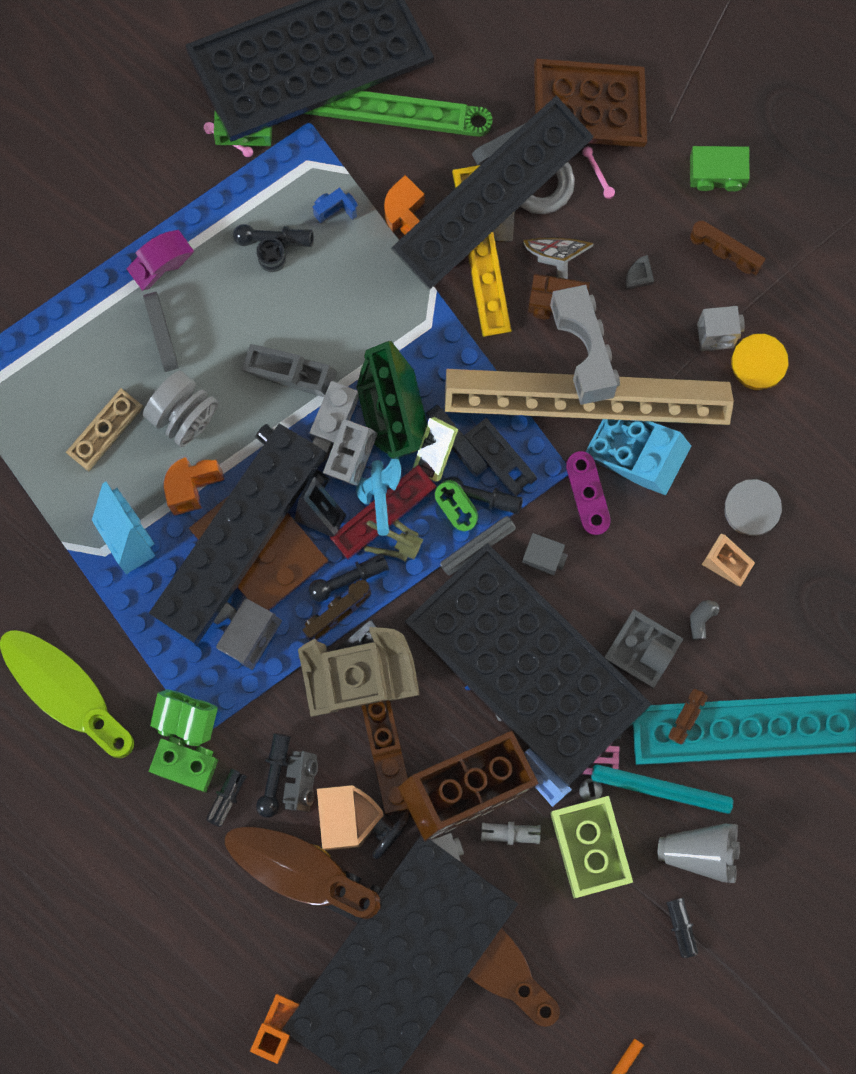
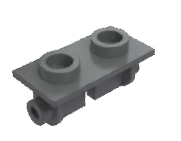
[282,751,318,813]

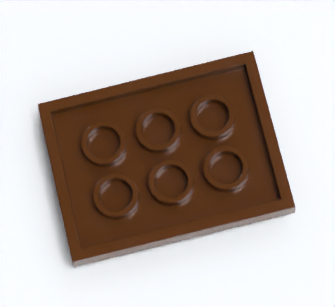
[534,59,647,147]
[189,496,328,611]

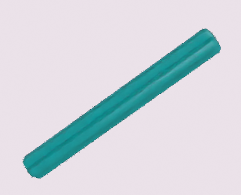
[591,765,734,814]

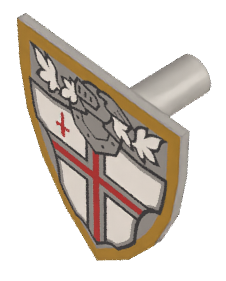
[523,238,594,279]

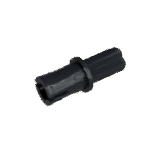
[206,768,247,827]
[666,898,698,958]

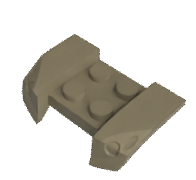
[298,627,419,717]

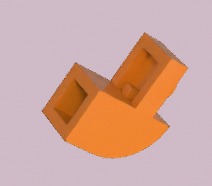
[384,175,425,235]
[164,457,224,516]
[250,994,300,1064]

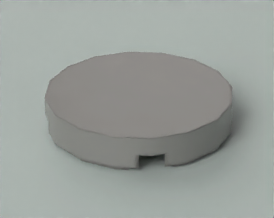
[724,479,782,536]

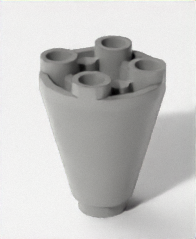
[658,823,740,883]

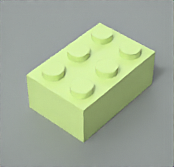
[550,796,633,898]

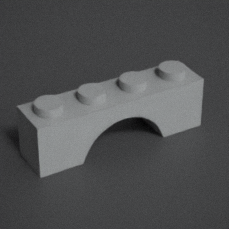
[550,285,620,405]

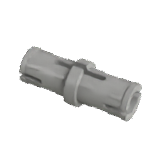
[481,822,541,845]

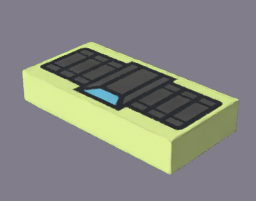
[413,417,458,482]

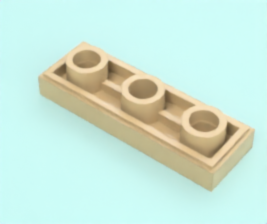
[66,388,144,472]

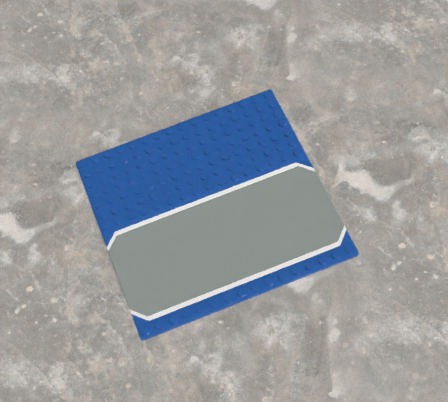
[0,123,568,729]

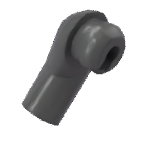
[690,600,719,640]

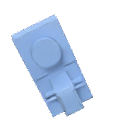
[524,748,572,807]

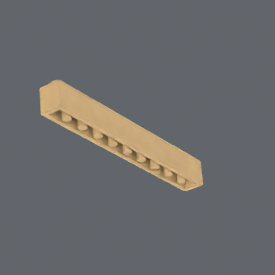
[445,369,734,425]

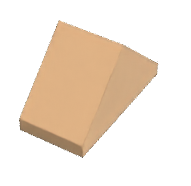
[702,534,755,587]

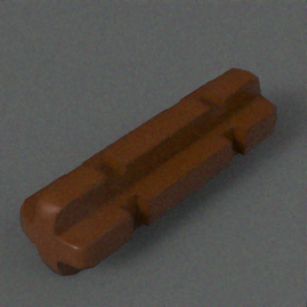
[668,689,708,745]

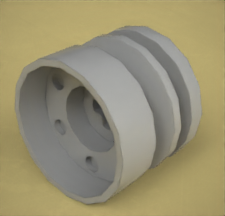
[143,370,219,447]

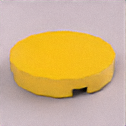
[731,334,788,390]

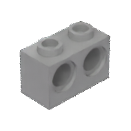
[697,306,745,351]
[323,419,378,486]

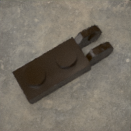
[302,579,372,641]

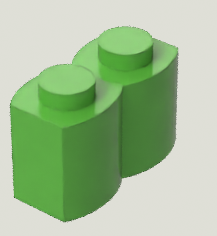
[150,689,218,746]

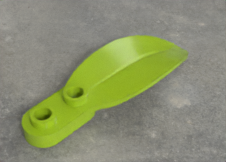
[0,630,134,758]

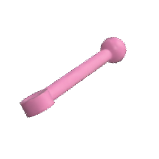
[204,122,253,157]
[582,146,615,199]

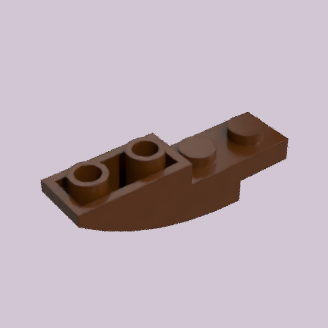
[361,700,409,816]

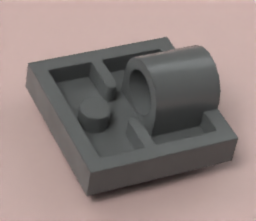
[604,609,683,689]

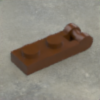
[690,221,766,275]

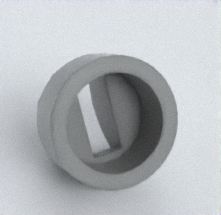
[579,778,603,802]

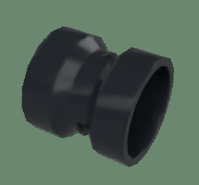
[257,238,286,272]

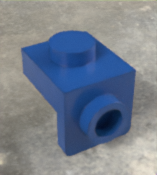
[312,187,358,223]

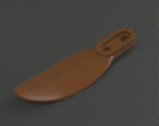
[225,827,380,919]
[468,928,560,1027]

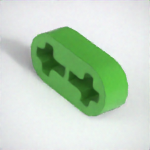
[435,480,478,531]

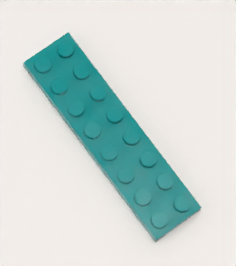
[633,693,856,765]

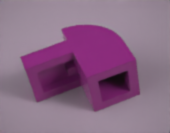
[127,230,195,291]

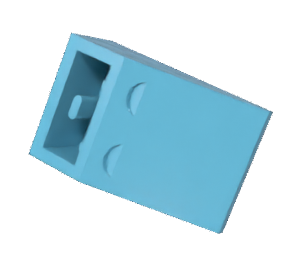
[586,419,691,495]
[92,482,155,574]

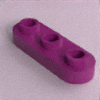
[566,451,611,535]

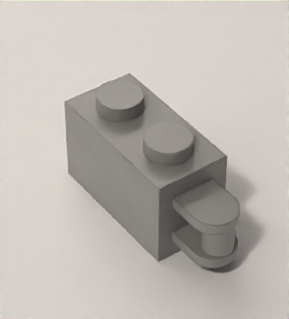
[310,381,359,462]

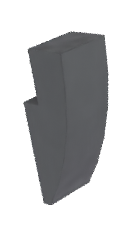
[242,344,337,397]

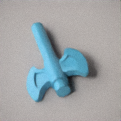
[356,458,401,536]

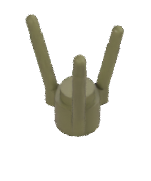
[364,502,424,562]

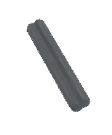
[440,516,516,576]

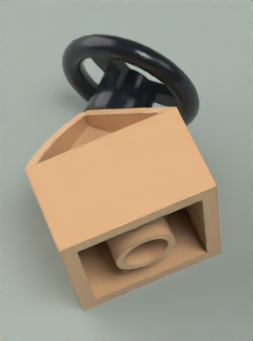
[317,785,413,859]

